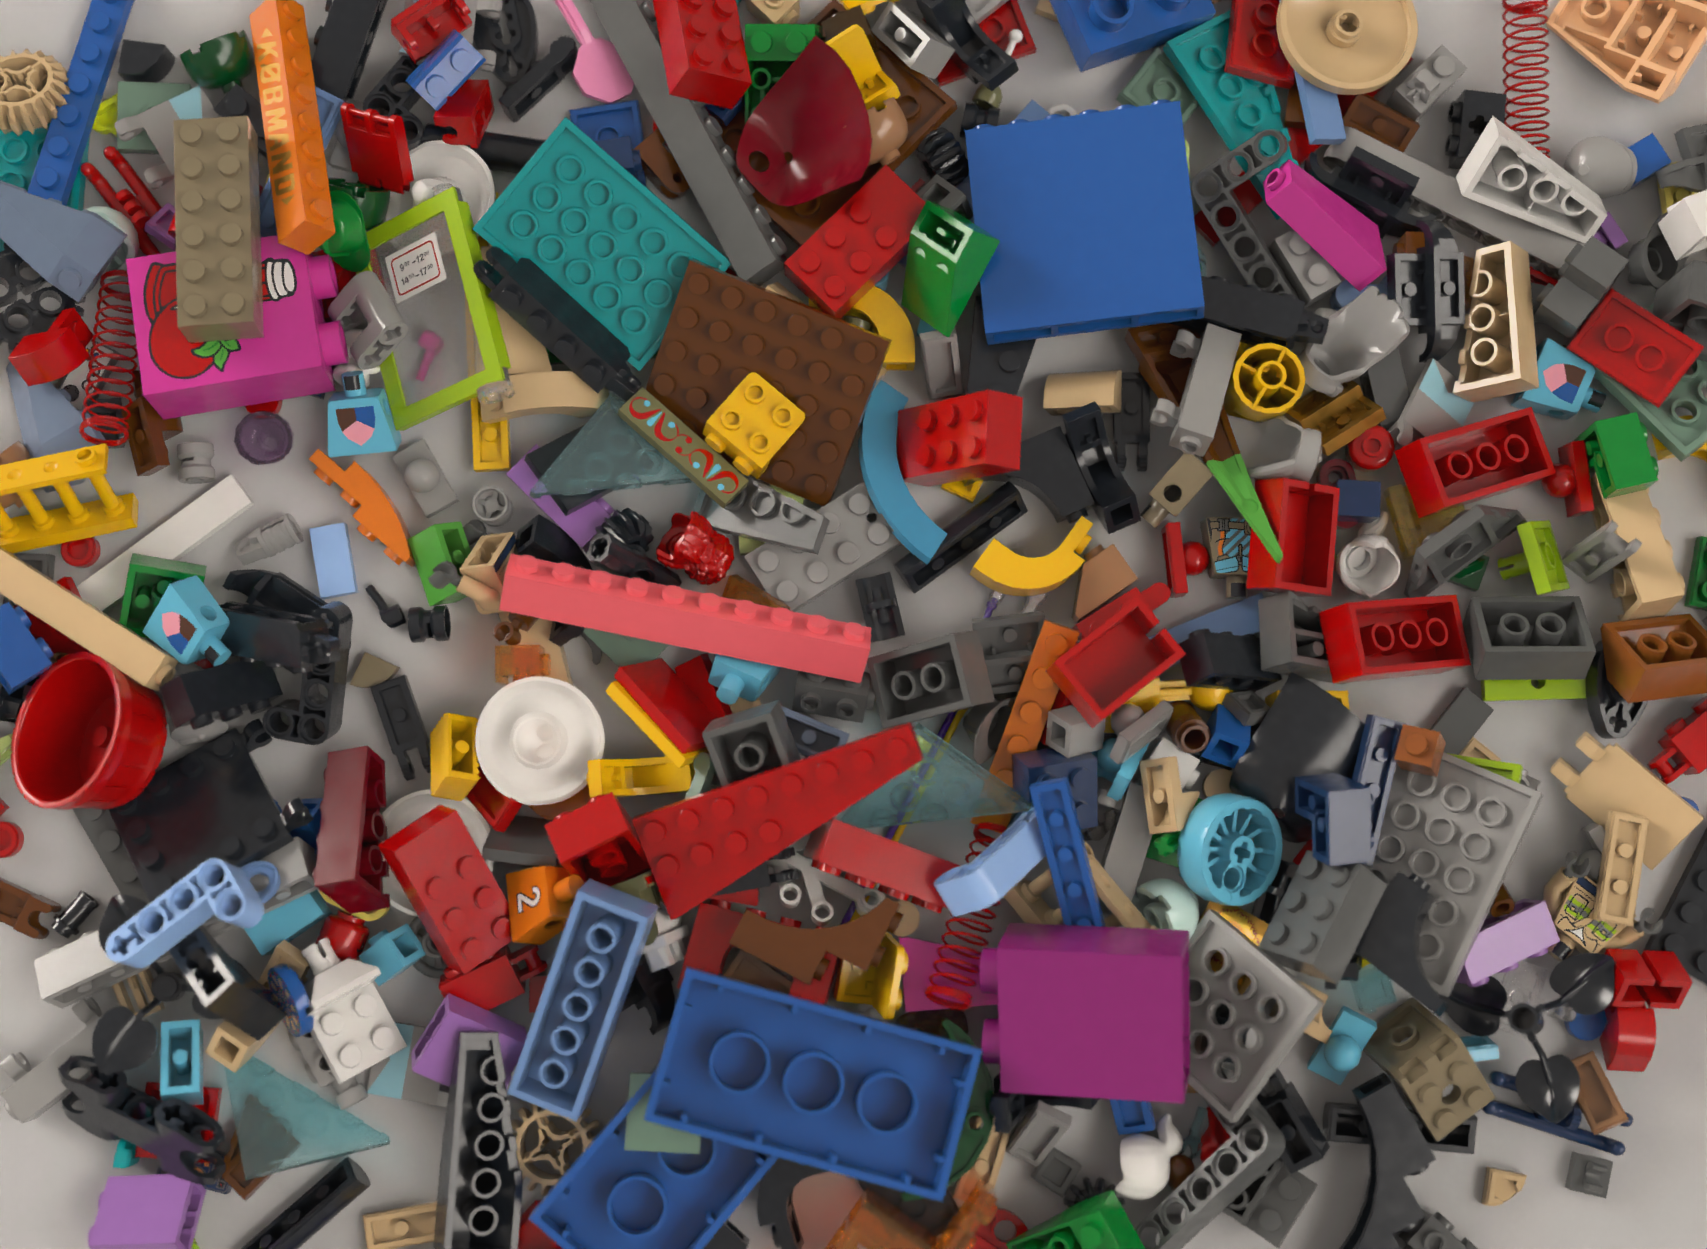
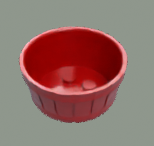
[11,652,167,810]

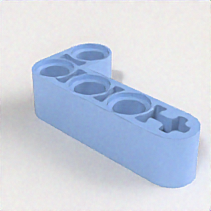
[933,807,1046,916]
[105,858,264,969]

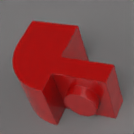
[8,308,94,386]
[1599,985,1656,1072]

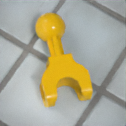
[1104,676,1233,733]

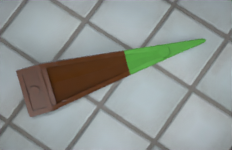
[1124,323,1283,564]

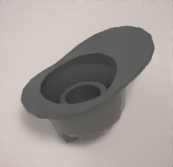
[1627,212,1688,289]
[963,697,1015,764]

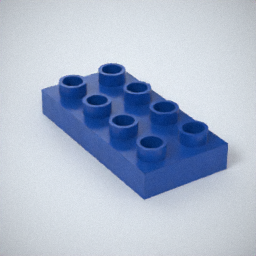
[644,966,982,1202]
[529,1061,779,1249]

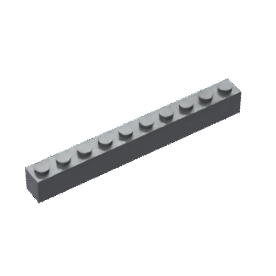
[589,0,787,286]

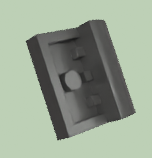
[1223,1146,1318,1248]

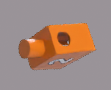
[506,866,584,945]

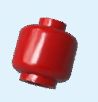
[1345,425,1395,472]
[316,910,370,962]

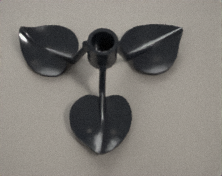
[92,895,252,1075]
[1439,953,1615,1123]

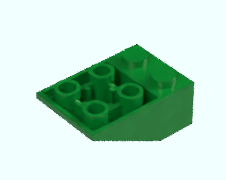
[745,24,823,124]
[901,200,1000,337]
[1006,1190,1145,1249]

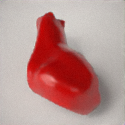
[1200,1107,1231,1162]

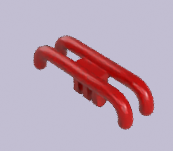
[80,146,162,256]

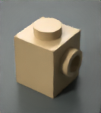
[745,0,800,24]

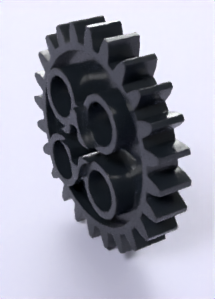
[0,242,86,354]

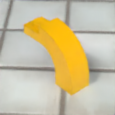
[809,286,915,371]
[969,516,1093,597]
[586,756,696,797]

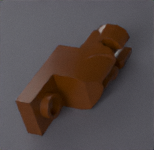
[121,367,183,476]

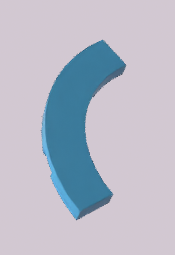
[858,380,947,565]

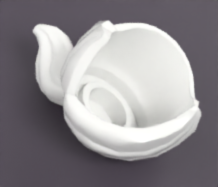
[1335,511,1401,599]
[1115,1113,1183,1200]

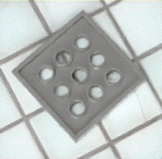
[1188,909,1325,1123]

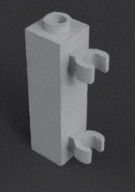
[1150,323,1242,457]
[1097,778,1153,914]
[0,997,106,1123]

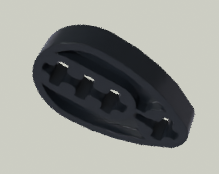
[473,0,539,87]
[1585,640,1648,739]

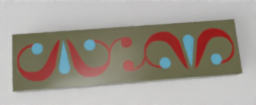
[617,387,749,509]

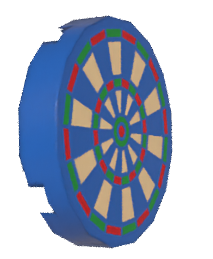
[268,963,314,1038]

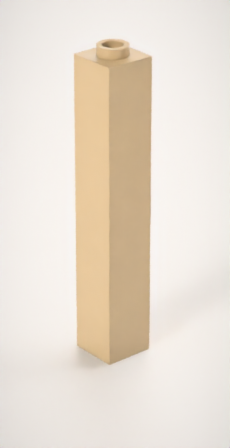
[0,547,179,692]

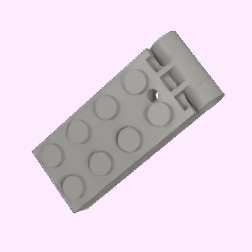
[744,481,902,612]

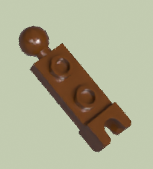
[0,877,62,939]

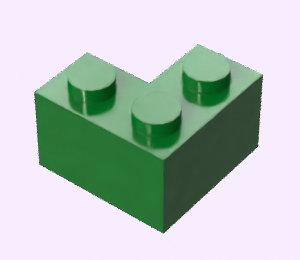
[1573,412,1659,499]
[119,553,207,638]

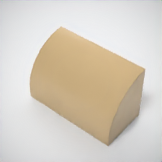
[1043,370,1122,416]

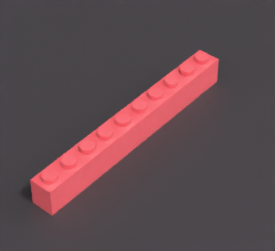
[499,554,872,683]

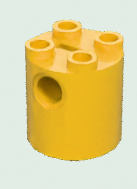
[1223,343,1305,422]

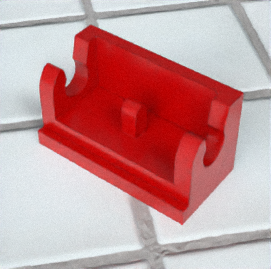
[391,0,472,64]
[433,79,495,148]

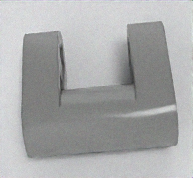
[327,271,408,370]

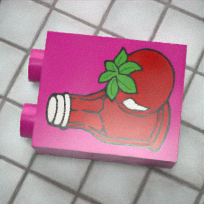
[126,235,349,420]

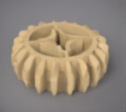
[0,49,70,136]
[511,1103,600,1196]

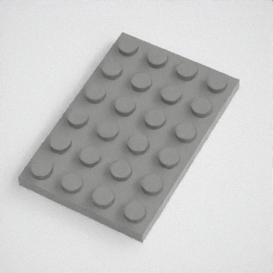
[1354,752,1543,998]

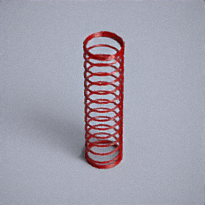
[1502,0,1550,158]
[79,270,138,446]
[924,822,1008,1010]

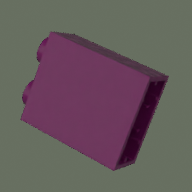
[980,923,1190,1103]

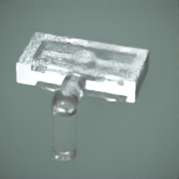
[1498,960,1576,1039]

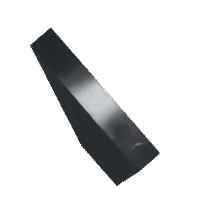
[433,1031,523,1249]

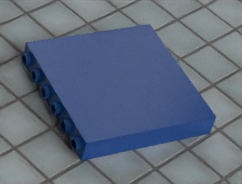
[965,99,1205,345]

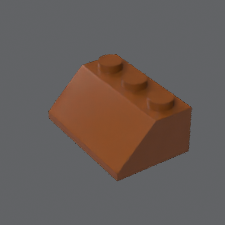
[1600,613,1707,703]

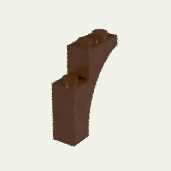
[729,897,904,985]

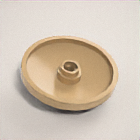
[1276,0,1418,95]

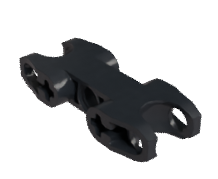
[58,1056,226,1185]

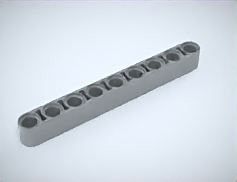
[1323,126,1585,281]

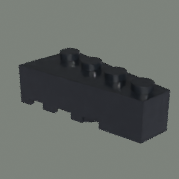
[966,296,1036,396]

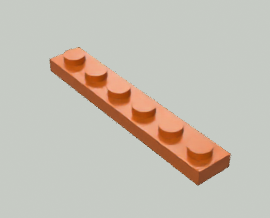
[970,619,1079,834]

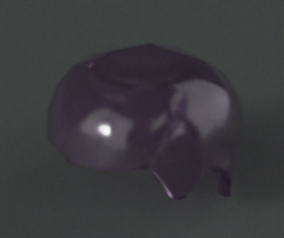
[234,411,294,465]

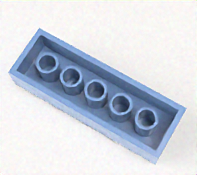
[507,879,659,1121]

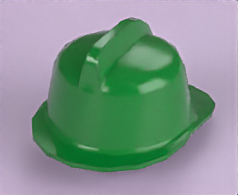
[319,190,371,272]

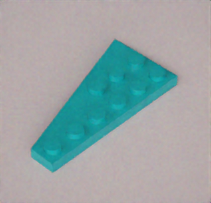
[1163,10,1299,220]

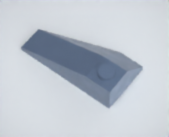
[0,180,127,302]
[6,362,110,493]

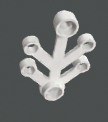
[767,833,885,926]

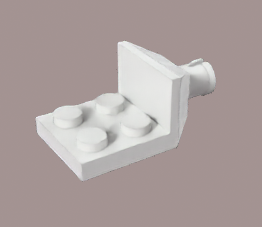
[301,937,407,1085]

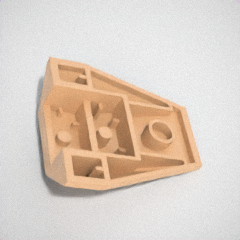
[1546,0,1707,104]

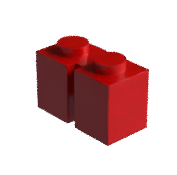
[1604,948,1693,1009]

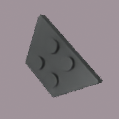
[1404,504,1527,598]

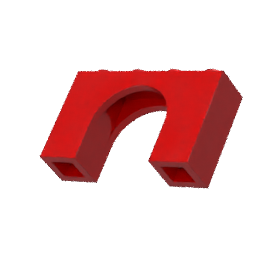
[677,899,839,1005]

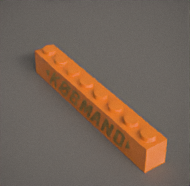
[249,0,336,255]

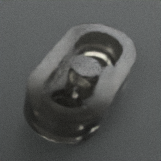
[895,1009,969,1039]

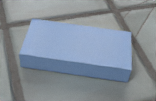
[309,522,358,600]

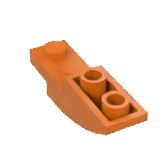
[309,449,415,567]

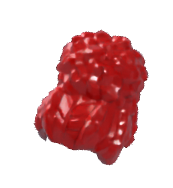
[656,511,735,585]

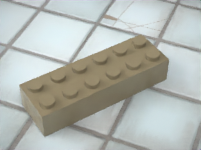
[173,116,264,343]

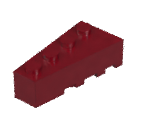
[313,745,390,914]

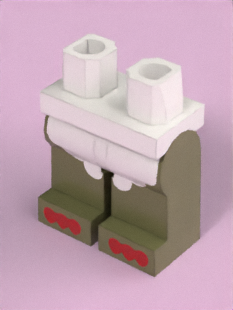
[611,871,691,973]

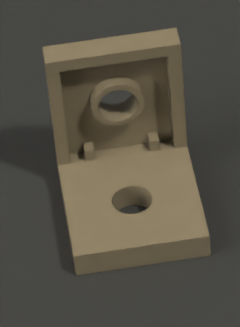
[1363,997,1496,1142]

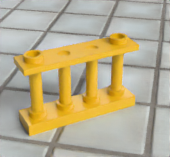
[0,443,139,554]

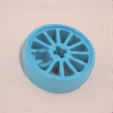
[1177,793,1283,906]

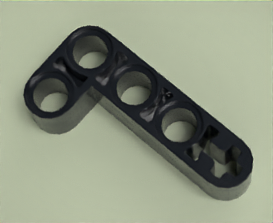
[363,55,424,151]
[262,601,353,745]

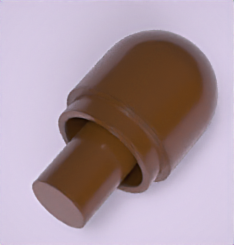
[1168,1154,1195,1192]

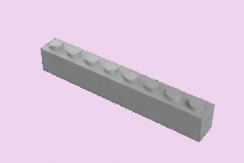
[34,836,317,1009]

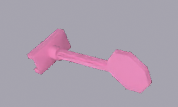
[554,0,634,104]

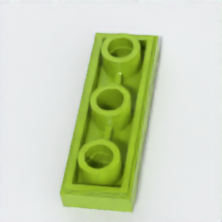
[1481,679,1586,702]

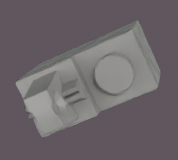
[1385,45,1467,122]

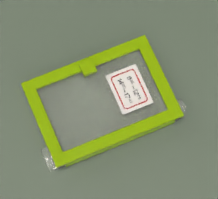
[356,183,515,431]

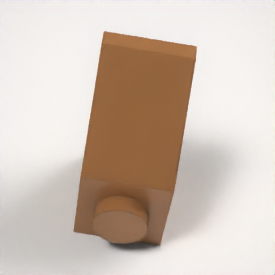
[1071,544,1138,623]

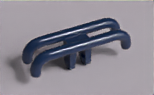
[1481,1071,1633,1156]

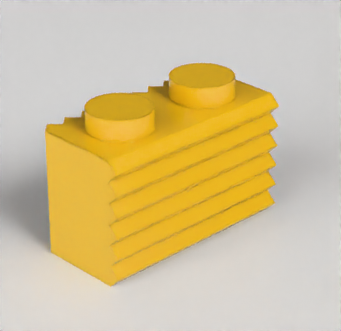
[430,713,480,801]

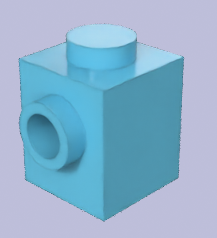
[359,923,426,986]

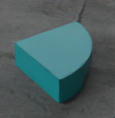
[113,1138,140,1169]

